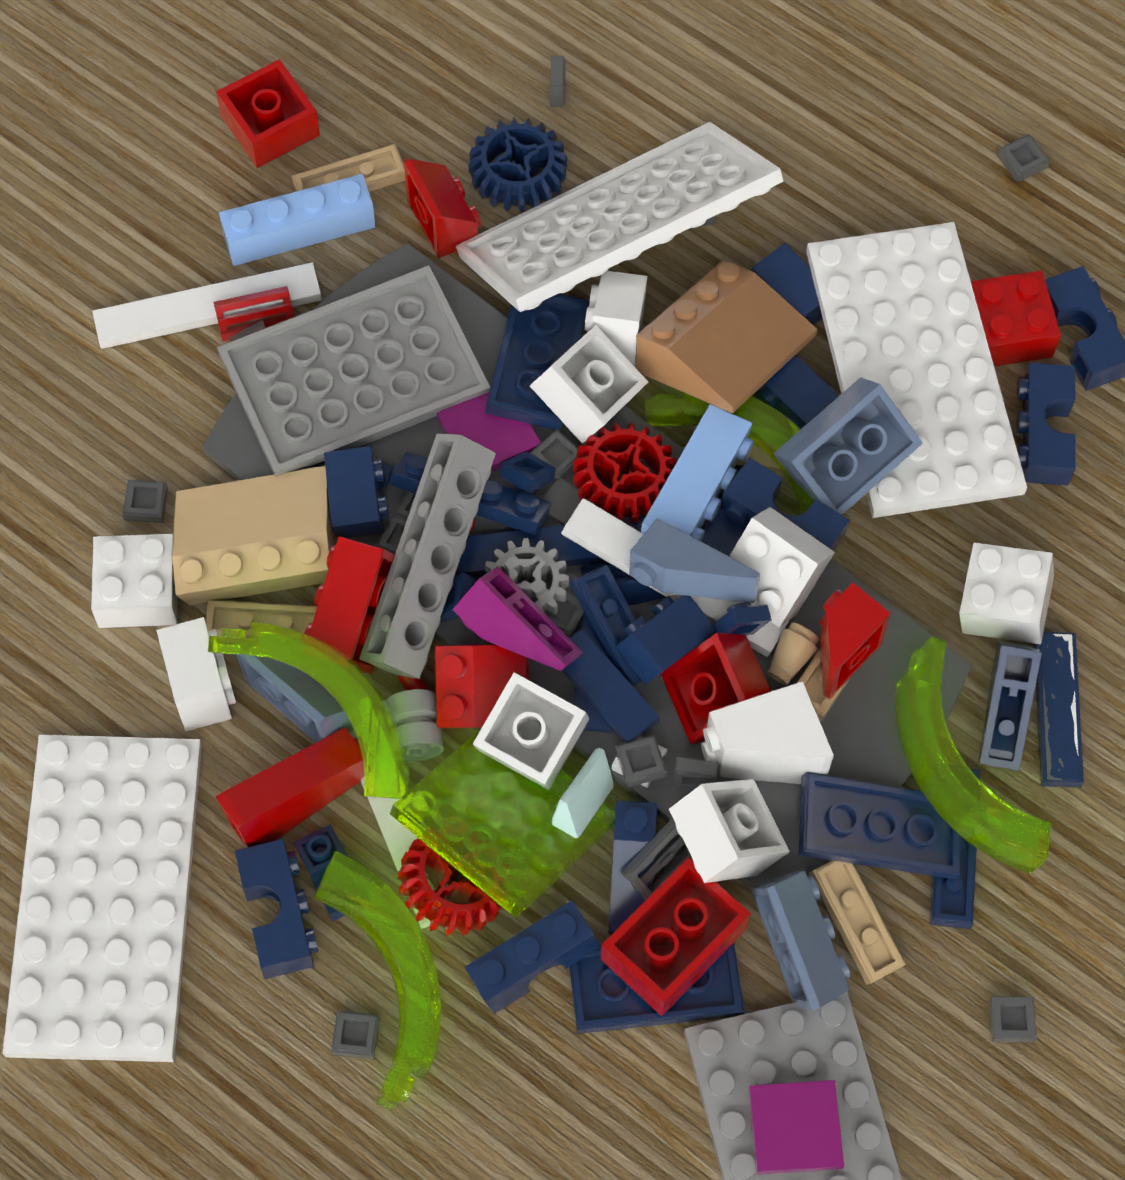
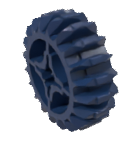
[468,117,567,213]

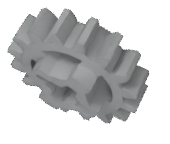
[485,538,569,614]

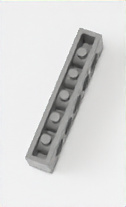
[359,434,496,679]

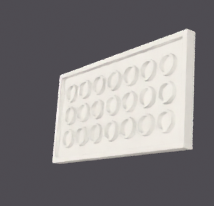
[456,122,783,312]
[806,222,1027,518]
[2,735,202,1062]

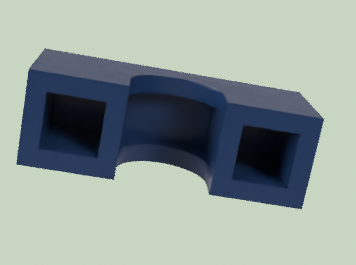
[1045,266,1125,391]
[1016,363,1075,486]
[721,457,850,551]
[235,839,319,979]
[465,900,601,1014]

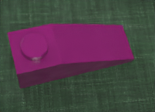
[452,566,583,671]

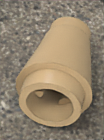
[767,623,819,685]

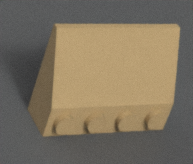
[172,466,337,605]

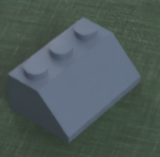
[773,377,923,515]
[233,633,363,743]
[750,870,850,1010]

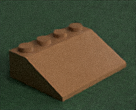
[636,260,817,413]

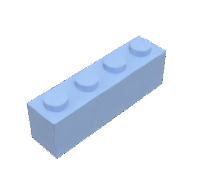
[219,174,376,266]
[641,404,754,541]

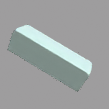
[551,748,614,838]

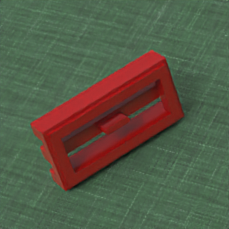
[213,286,294,341]

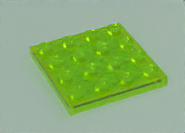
[390,728,615,918]

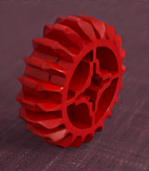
[572,421,677,523]
[397,825,510,937]

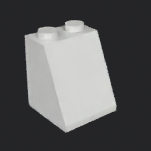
[701,681,834,784]

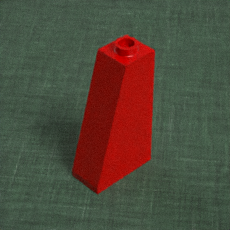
[216,728,373,848]

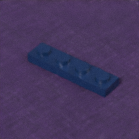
[390,452,551,536]

